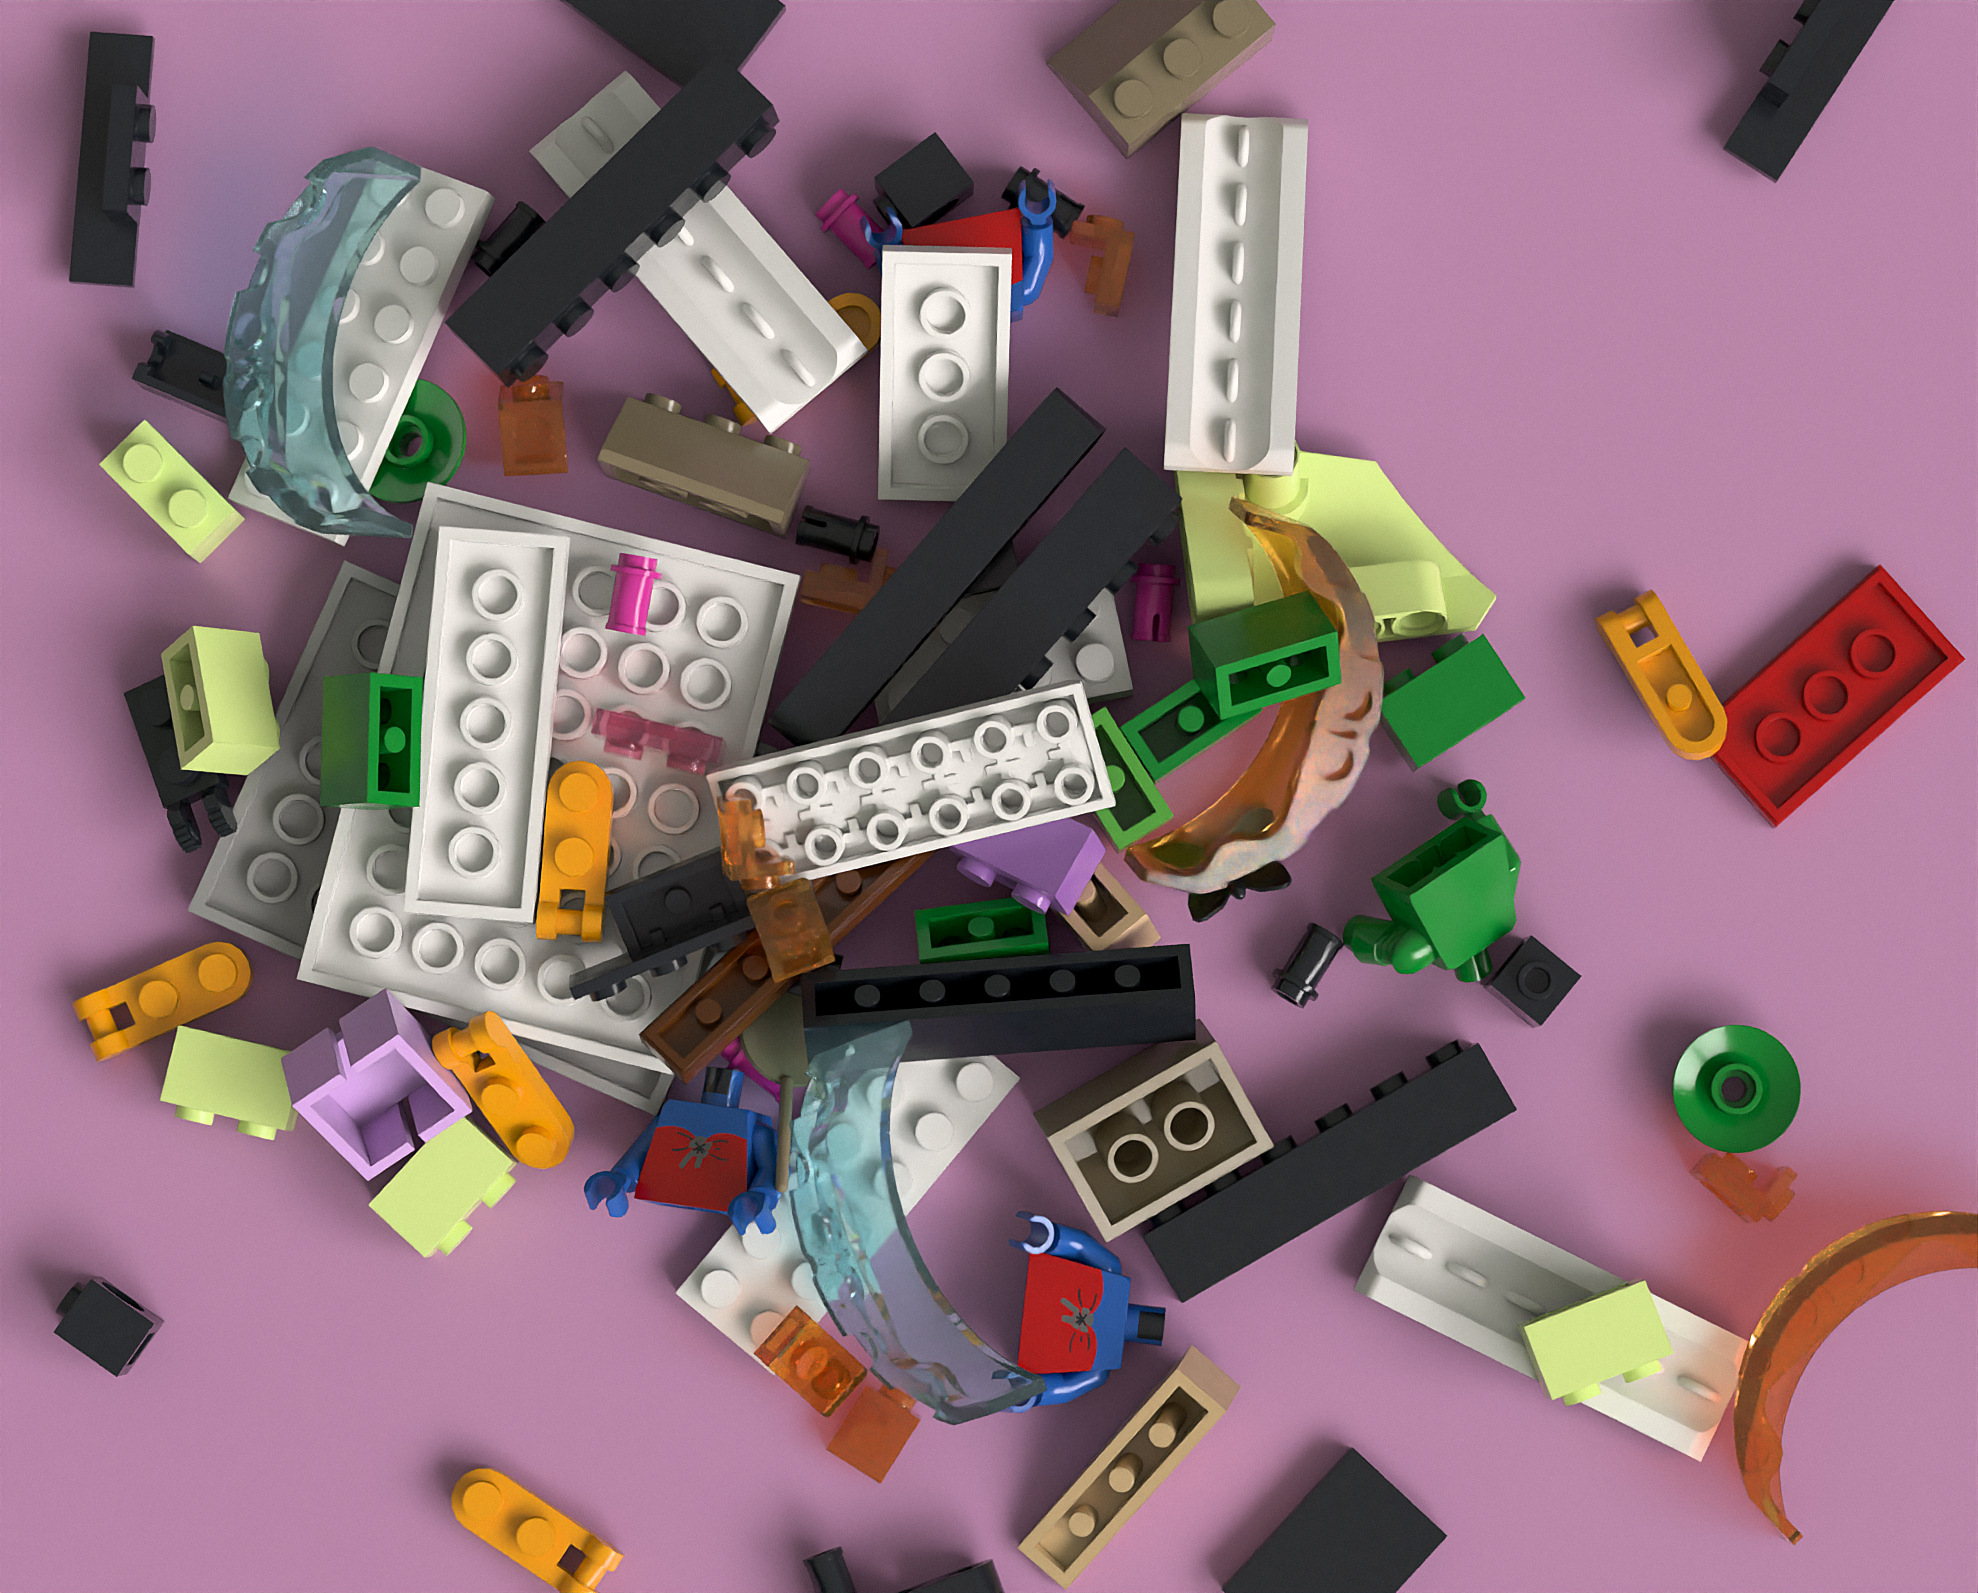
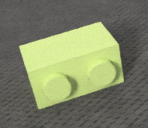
[99,420,245,563]
[161,626,280,775]
[160,1025,298,1140]
[369,1115,519,1258]
[1517,1278,1674,1406]

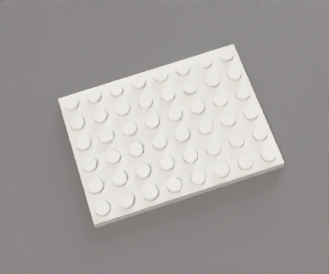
[296,482,801,1075]

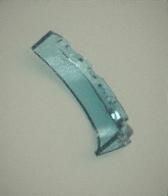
[223,147,421,538]
[789,1020,1047,1426]

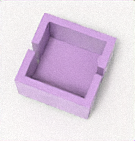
[281,988,473,1181]

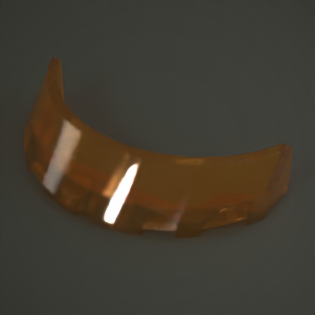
[1123,496,1384,894]
[1733,1211,1978,1545]

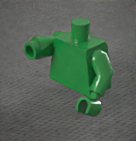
[1342,779,1521,983]

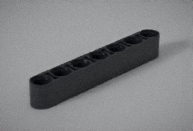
[767,387,1106,747]

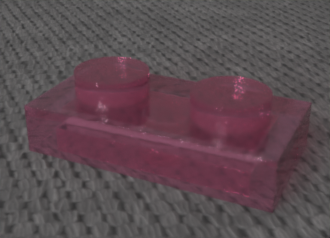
[591,708,727,776]

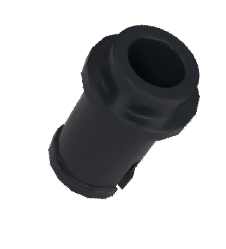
[1001,166,1085,240]
[470,201,546,278]
[796,505,880,565]
[1271,922,1345,1008]

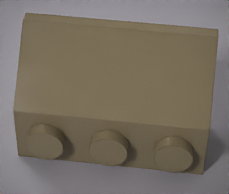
[1046,0,1276,159]
[597,393,811,539]
[1033,1018,1274,1243]

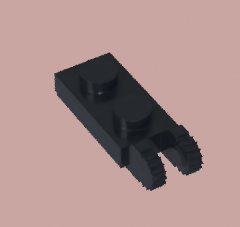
[124,675,238,853]

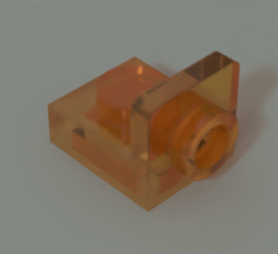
[1069,215,1135,317]
[498,374,569,477]
[800,547,898,615]
[716,794,796,890]
[747,878,835,983]
[1689,1152,1798,1223]
[753,1305,868,1418]
[826,1380,922,1484]

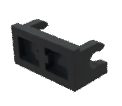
[132,329,280,436]

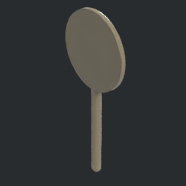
[739,993,830,1193]

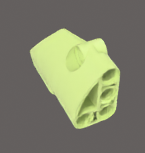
[1173,440,1496,645]

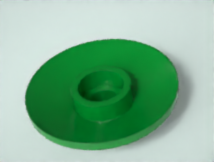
[368,379,467,504]
[1672,1025,1801,1153]

